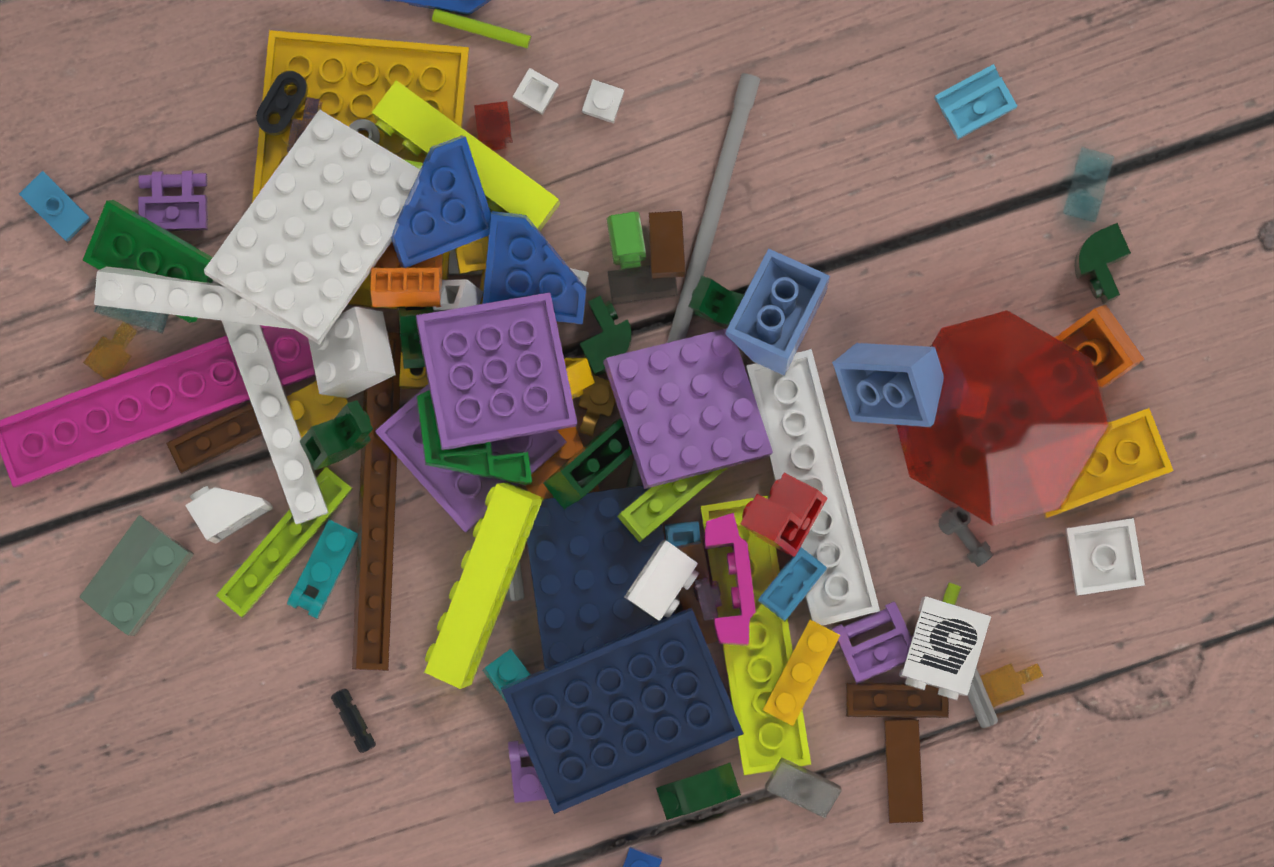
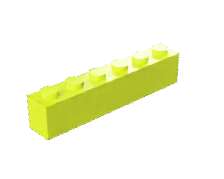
[372,80,560,231]
[424,482,543,689]

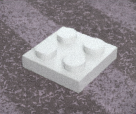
[1065,518,1145,596]

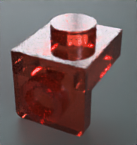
[474,101,513,151]

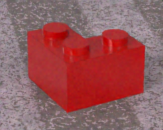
[740,472,828,557]

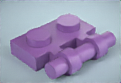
[138,170,208,231]

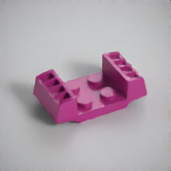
[704,513,756,646]

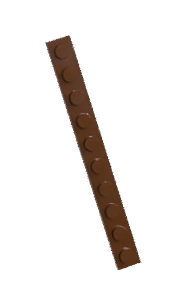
[352,332,401,671]

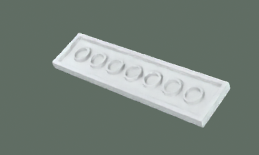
[746,349,880,626]

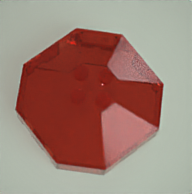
[896,310,1112,526]

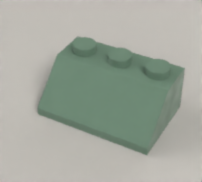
[80,515,194,636]

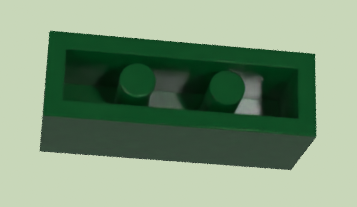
[543,417,633,509]

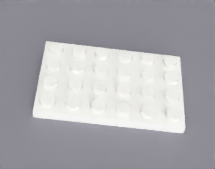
[204,109,420,344]

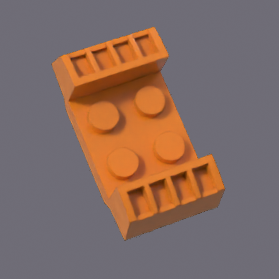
[370,242,443,307]

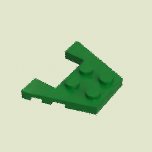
[416,390,532,485]

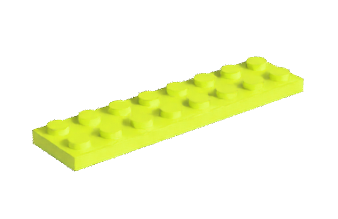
[700,496,811,775]

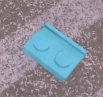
[934,64,1017,140]

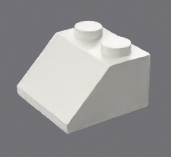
[185,486,273,544]
[624,540,699,621]

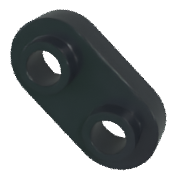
[256,71,308,136]

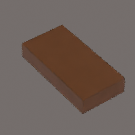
[649,211,686,278]

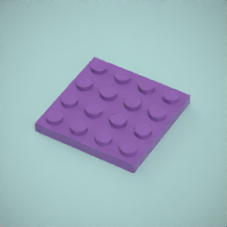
[416,293,577,450]
[603,328,773,489]
[375,384,567,533]

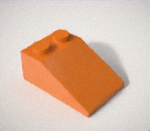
[1016,304,1145,421]

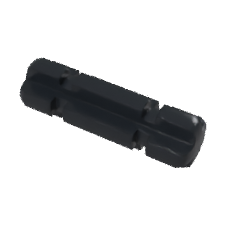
[331,689,376,753]

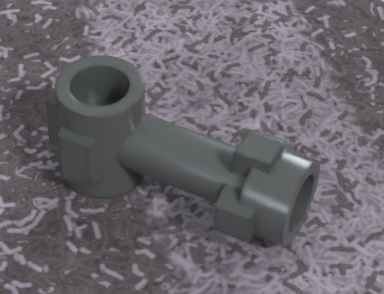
[939,507,994,567]

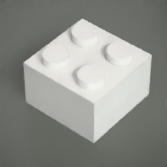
[308,307,396,398]

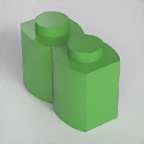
[606,212,646,270]

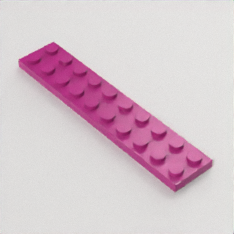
[0,325,315,488]

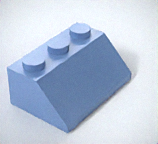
[725,248,830,376]
[832,343,944,427]

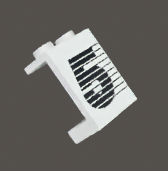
[899,596,991,700]

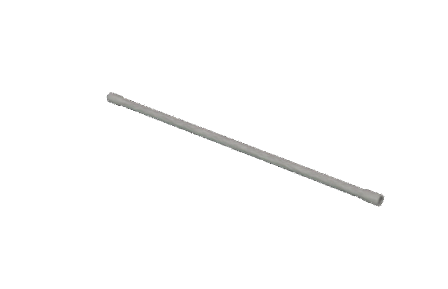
[626,73,761,488]

